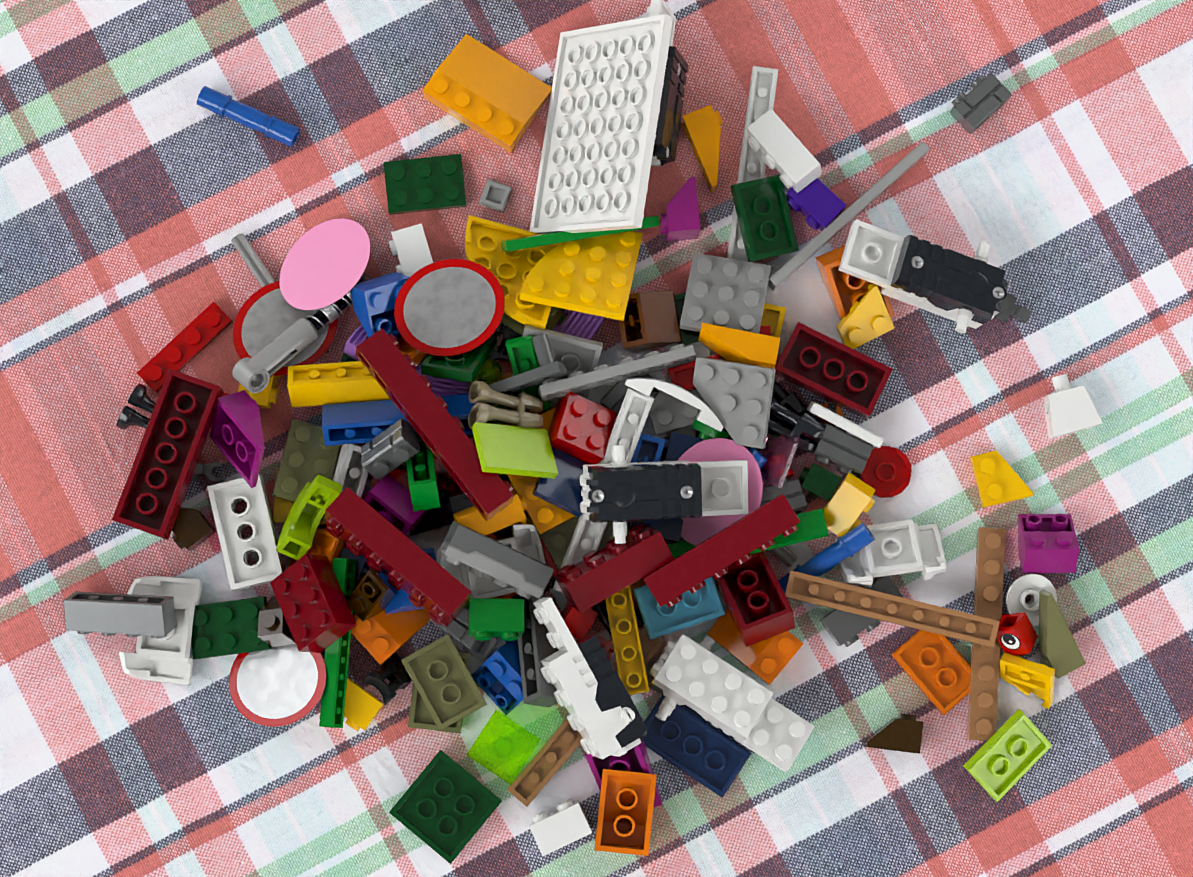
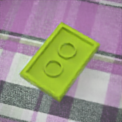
[472,422,558,479]
[963,709,1053,802]

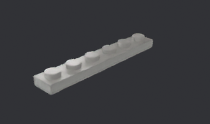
[538,344,696,402]

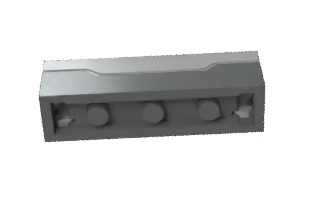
[439,521,554,599]

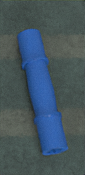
[197,86,300,147]
[778,523,875,599]

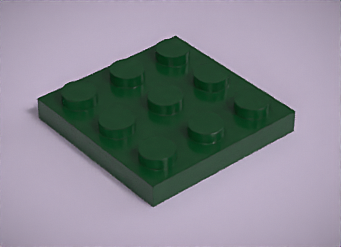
[389,750,502,864]

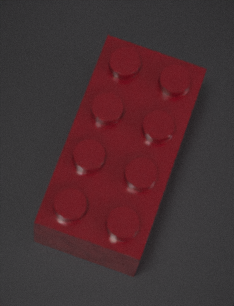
[775,322,893,419]
[554,524,674,613]

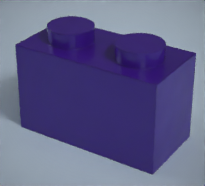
[786,178,846,232]

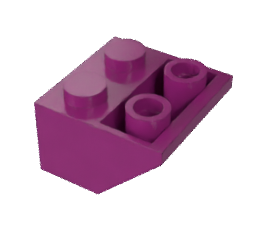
[1018,514,1080,573]

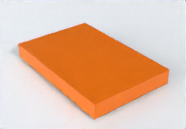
[890,630,971,716]

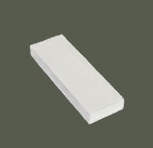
[807,401,884,448]

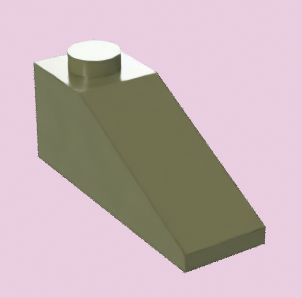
[1039,590,1086,679]

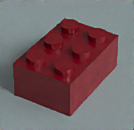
[715,551,796,647]
[270,554,357,653]

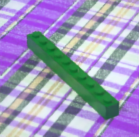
[319,558,357,728]

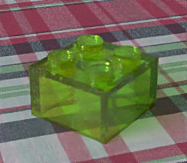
[466,709,541,785]

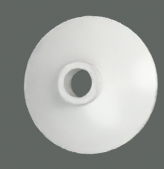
[1006,574,1057,627]

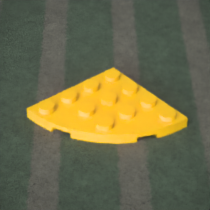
[465,215,564,330]
[519,231,643,321]

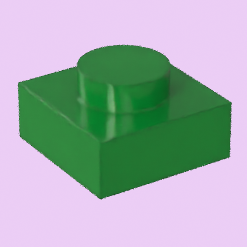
[691,418,729,440]

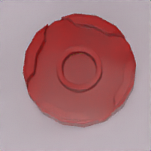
[859,446,912,498]

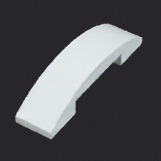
[625,377,723,432]

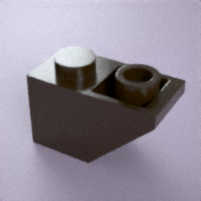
[172,507,216,551]
[347,569,395,622]

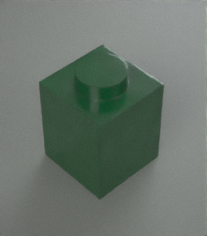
[798,463,841,503]

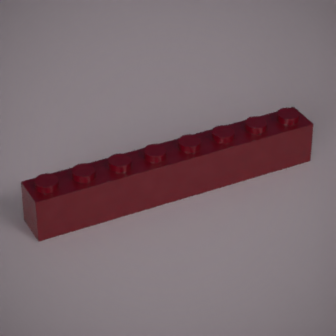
[356,329,514,521]

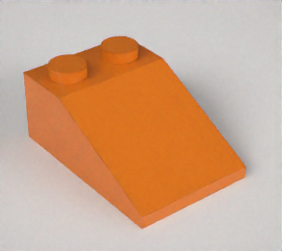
[815,245,895,321]
[351,609,430,665]
[706,609,804,685]
[594,769,657,856]

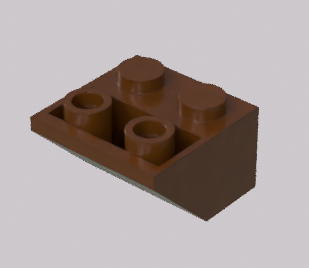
[618,291,682,353]

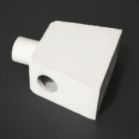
[1044,374,1102,439]

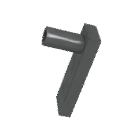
[489,334,567,395]

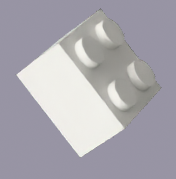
[529,798,592,856]

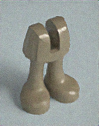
[468,381,543,429]

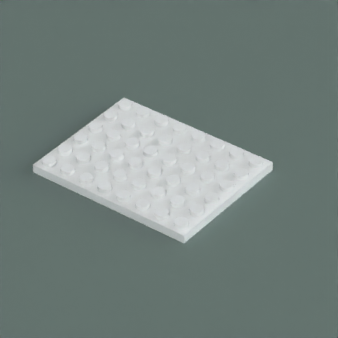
[530,14,673,234]

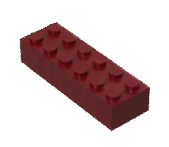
[112,369,224,540]
[325,487,472,628]
[644,493,800,608]

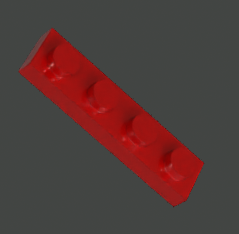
[137,301,233,393]

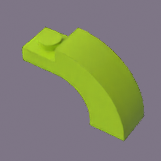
[276,474,342,560]

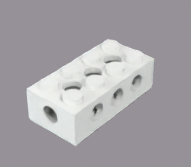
[207,474,285,591]

